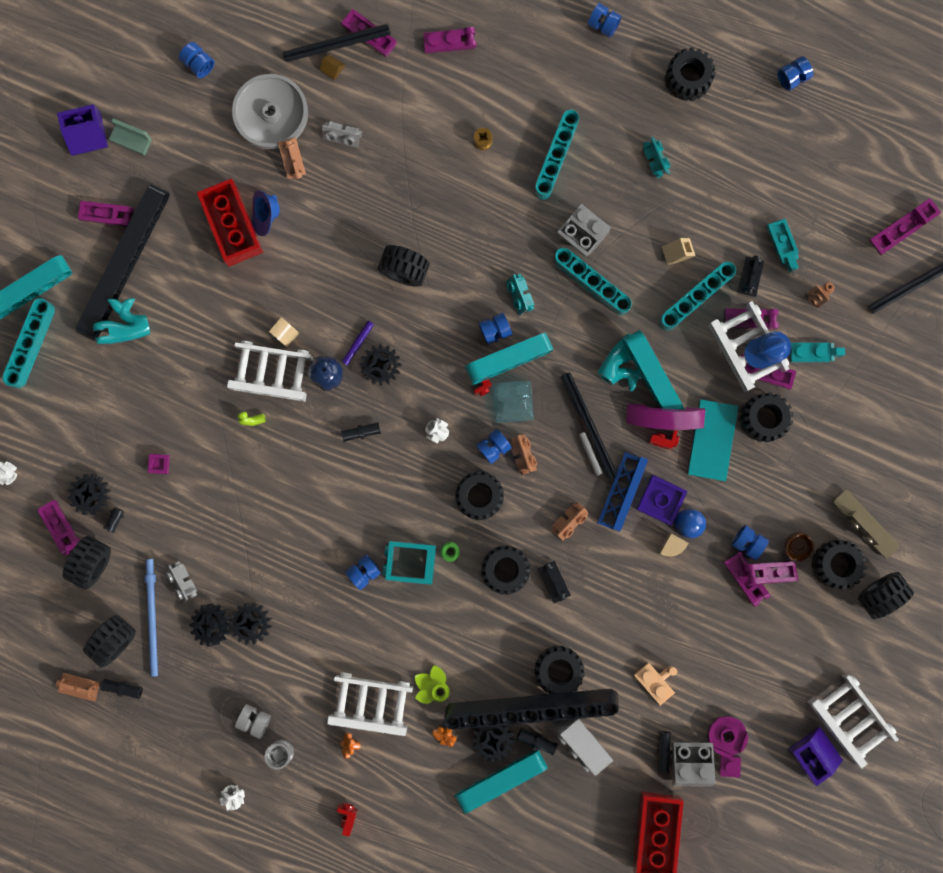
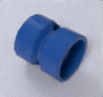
[587,3,622,38]
[179,42,215,78]
[777,56,813,91]
[478,312,512,345]
[476,429,512,464]
[731,525,769,561]
[345,554,382,591]

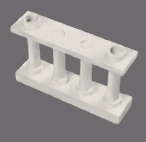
[708,301,789,393]
[227,341,313,402]
[327,672,414,736]
[807,674,899,769]

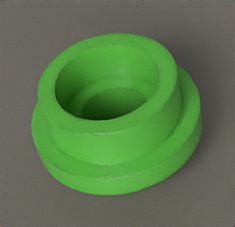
[441,542,460,562]

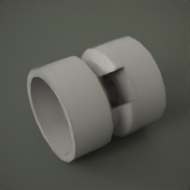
[235,704,271,739]
[264,739,294,770]

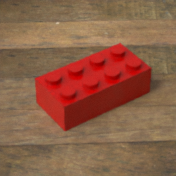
[197,178,264,267]
[633,791,684,873]

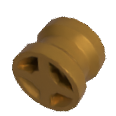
[474,128,492,151]

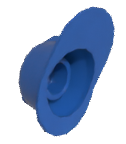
[252,191,280,236]
[744,331,791,369]

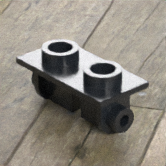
[737,255,764,297]
[537,560,571,604]

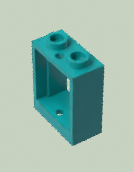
[382,541,436,585]

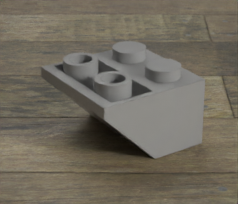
[557,204,611,257]
[671,743,716,787]

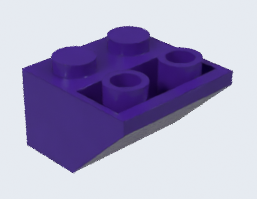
[57,104,108,156]
[787,727,843,786]

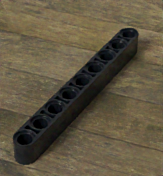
[76,184,170,341]
[443,689,619,730]

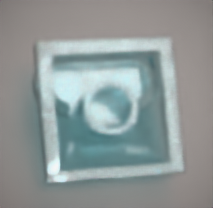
[493,381,534,423]

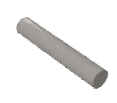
[579,432,603,476]

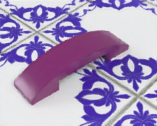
[869,198,941,256]
[626,404,705,430]

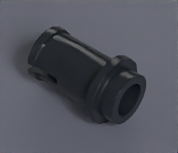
[103,507,124,533]

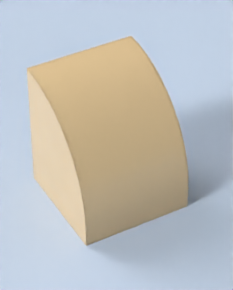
[662,238,695,265]
[269,317,299,347]
[658,533,688,556]

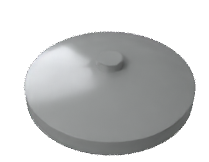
[232,74,308,149]

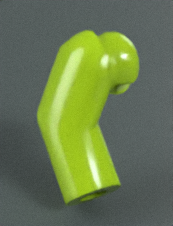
[237,412,266,426]

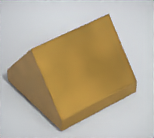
[319,55,345,80]

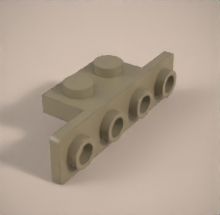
[833,490,900,558]

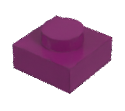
[148,454,170,474]
[719,755,741,778]

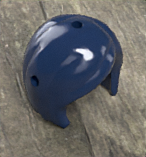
[308,356,343,391]

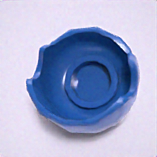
[674,509,706,538]

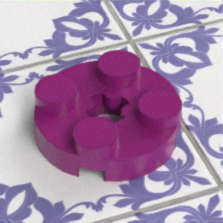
[707,716,748,757]

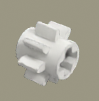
[425,418,449,443]
[0,461,17,485]
[220,785,245,810]

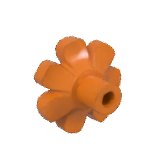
[432,727,456,747]
[340,733,360,758]

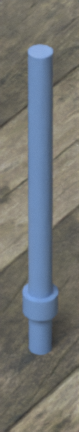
[144,559,158,676]

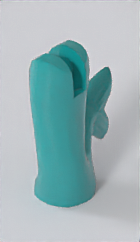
[93,298,150,344]
[597,333,643,392]

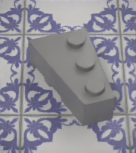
[551,719,613,776]

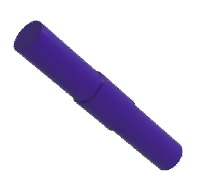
[342,321,374,366]

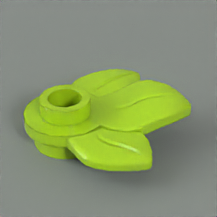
[415,665,450,704]

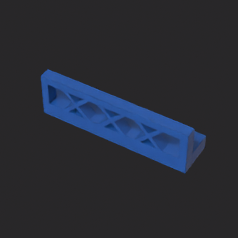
[597,452,648,532]

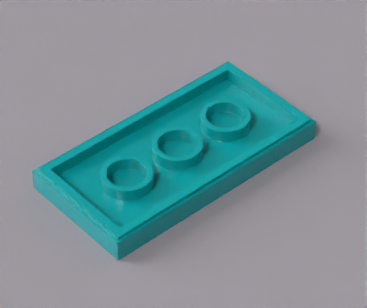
[687,399,739,482]

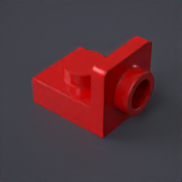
[473,379,492,397]
[648,430,680,450]
[336,803,358,837]

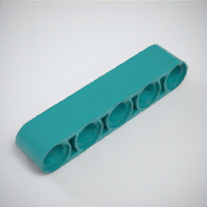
[535,109,579,200]
[554,248,632,316]
[0,255,73,319]
[659,262,736,331]
[2,298,55,388]
[622,330,685,410]
[464,333,554,385]
[454,750,548,814]

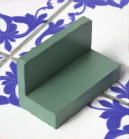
[109,118,152,156]

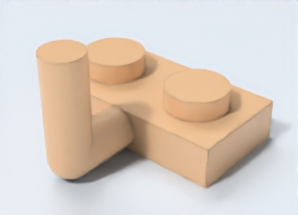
[634,662,677,706]

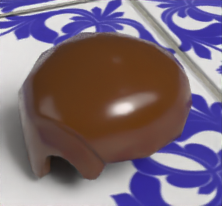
[784,532,814,562]

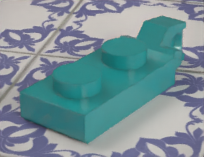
[766,218,799,273]
[790,343,845,363]

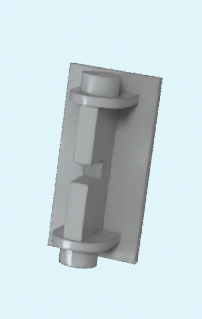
[322,121,362,148]
[166,561,197,603]

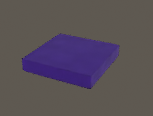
[636,475,688,526]

